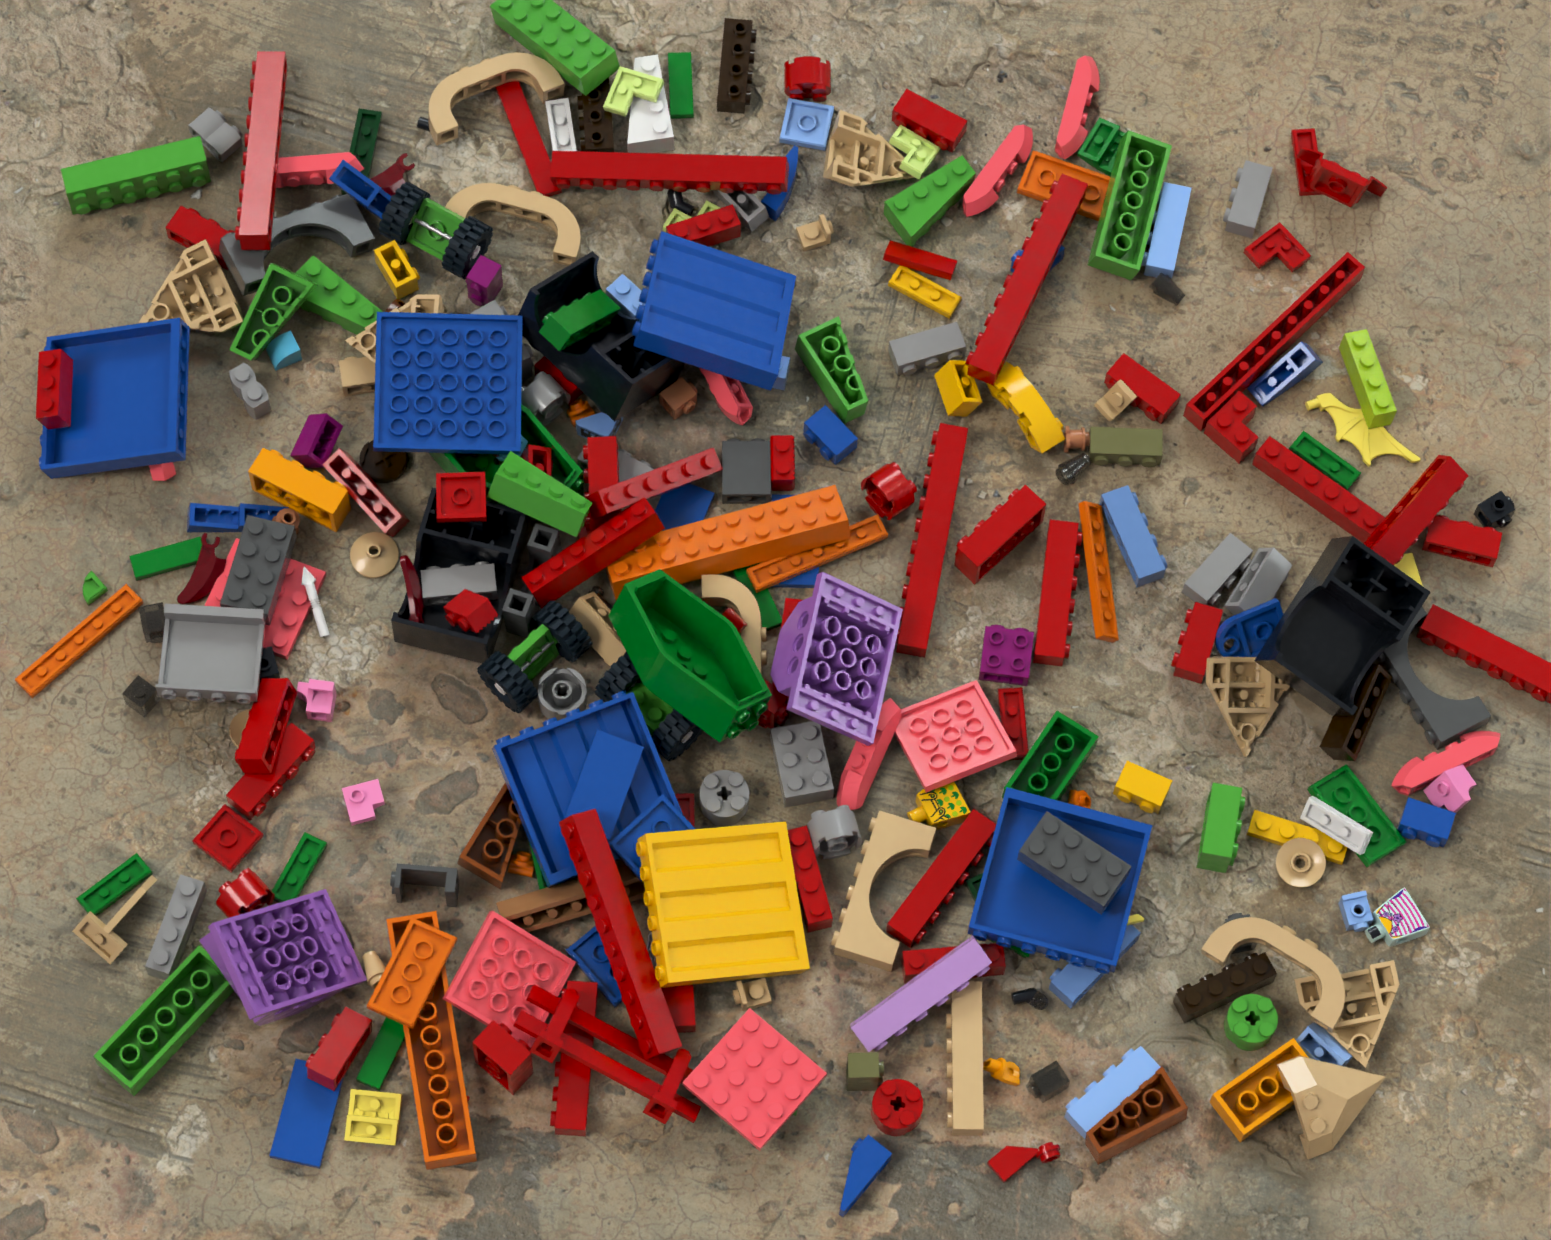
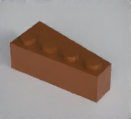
[457,783,521,889]
[1085,1067,1188,1165]

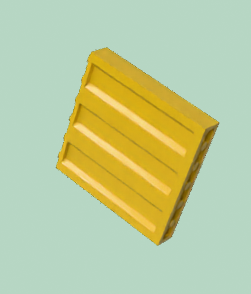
[636,822,810,988]

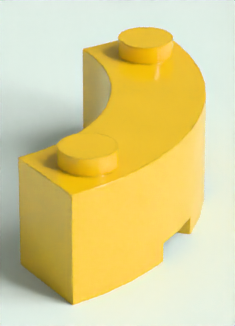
[986,362,1065,453]

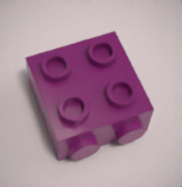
[978,625,1034,686]

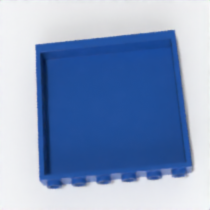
[39,318,190,479]
[968,787,1153,974]

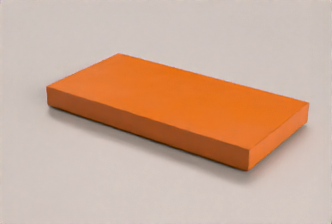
[1017,150,1110,221]
[367,917,457,1029]

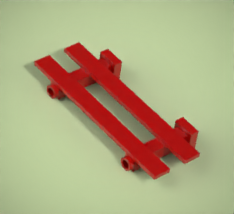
[513,984,701,1124]

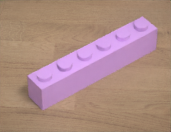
[850,935,992,1052]

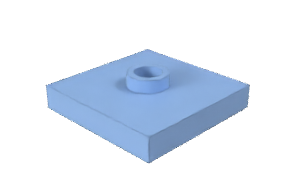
[779,98,834,151]

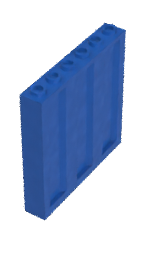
[631,231,796,391]
[492,690,683,888]

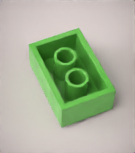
[1196,783,1245,873]

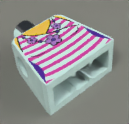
[1365,887,1430,947]

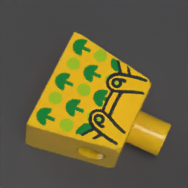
[907,782,971,830]

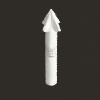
[301,567,330,637]

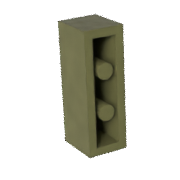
[1088,427,1163,467]

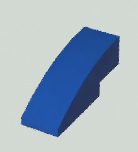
[761,145,798,222]
[329,160,392,220]

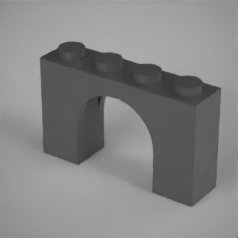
[502,524,562,638]

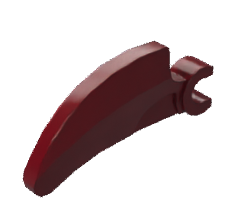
[370,153,415,196]
[177,533,226,604]
[400,555,425,624]

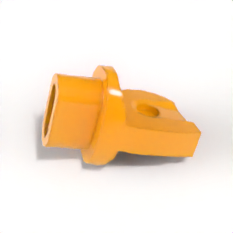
[983,1058,1020,1086]

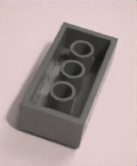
[220,515,297,625]
[1017,811,1131,915]

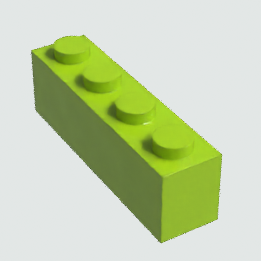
[1339,329,1397,429]

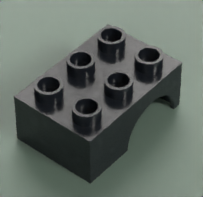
[518,251,685,422]
[391,488,529,663]
[1254,536,1430,716]

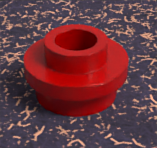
[1036,1142,1061,1164]

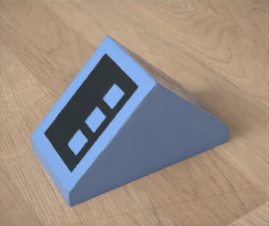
[575,412,623,439]

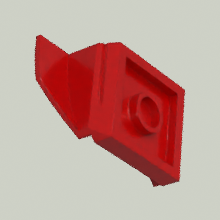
[1297,147,1387,207]

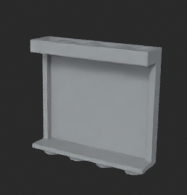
[155,604,266,704]

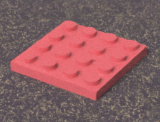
[204,538,326,660]
[894,680,1017,792]
[443,911,576,1048]
[682,1008,827,1151]

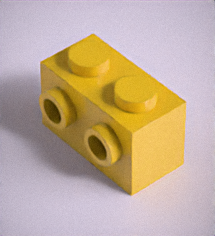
[374,240,420,299]
[934,360,982,417]
[1113,761,1172,814]

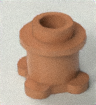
[1063,426,1090,453]
[272,508,300,535]

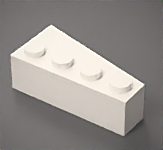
[627,54,674,153]

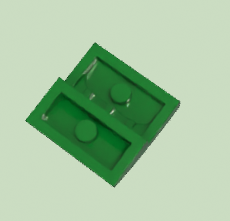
[1077,117,1126,177]

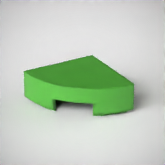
[83,571,108,606]

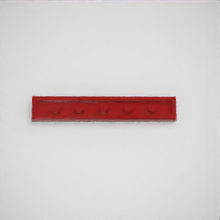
[495,81,562,197]

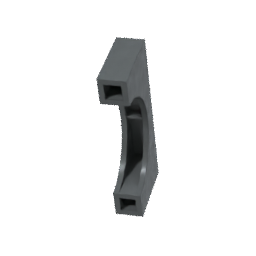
[219,194,375,296]
[1377,607,1491,750]

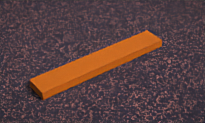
[1079,501,1119,643]
[746,514,888,593]
[15,584,143,698]

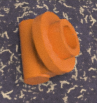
[567,399,595,427]
[1068,790,1091,809]
[508,851,534,878]

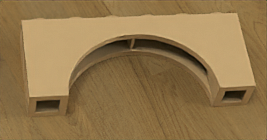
[831,811,936,972]

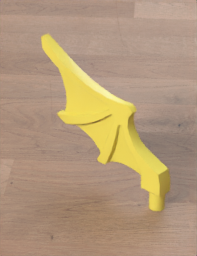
[1305,393,1420,467]

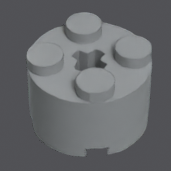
[521,371,571,427]
[537,668,587,721]
[699,770,749,827]
[807,805,862,859]

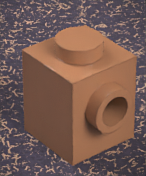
[660,377,698,420]

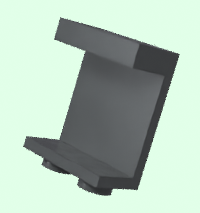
[722,438,771,504]
[390,863,459,907]

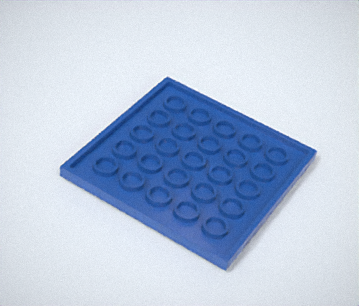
[373,312,523,455]

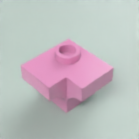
[297,679,337,722]
[1423,764,1477,813]
[342,779,385,826]

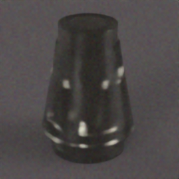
[1149,273,1185,306]
[1056,453,1091,485]

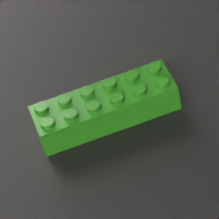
[490,0,620,96]
[1087,130,1172,280]
[61,136,211,215]
[93,945,234,1096]

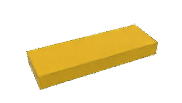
[888,265,962,319]

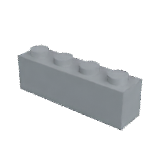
[145,874,207,980]

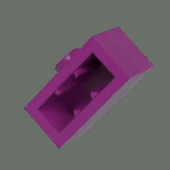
[465,255,503,306]
[290,413,343,468]

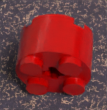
[784,56,831,102]
[861,462,917,520]
[216,868,275,918]
[871,1079,923,1136]

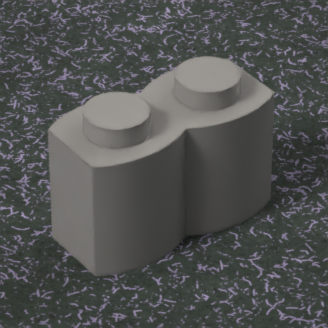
[188,108,243,162]
[229,363,271,420]

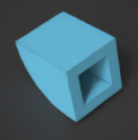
[266,330,302,371]

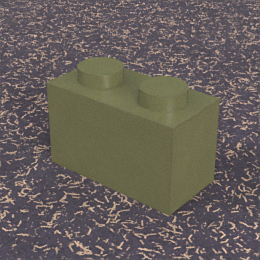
[846,1052,884,1091]

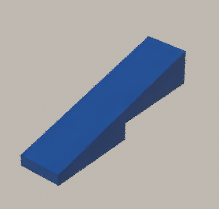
[187,503,289,532]

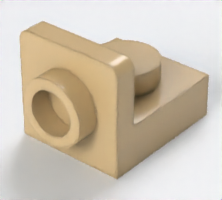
[796,214,834,251]
[1094,379,1137,421]
[732,978,772,1012]

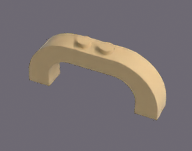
[428,52,565,146]
[445,183,581,266]
[702,574,767,677]
[1201,917,1345,1033]

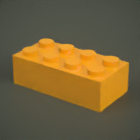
[248,448,351,533]
[1209,1038,1309,1142]

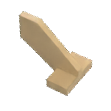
[72,875,157,964]

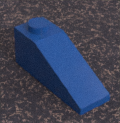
[1247,341,1323,406]
[839,1135,892,1217]

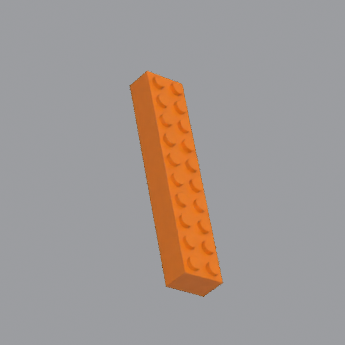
[605,485,851,600]
[386,911,477,1170]

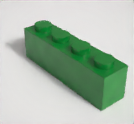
[539,289,621,351]

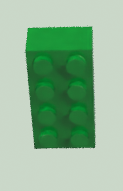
[1002,711,1099,801]

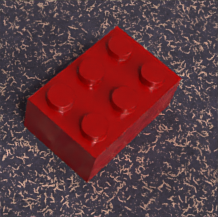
[472,1020,533,1095]

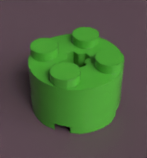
[1224,994,1278,1051]

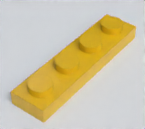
[1247,809,1347,865]

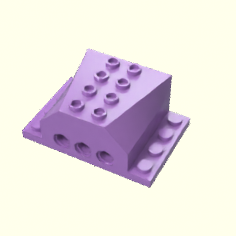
[770,572,903,746]
[199,889,367,1026]

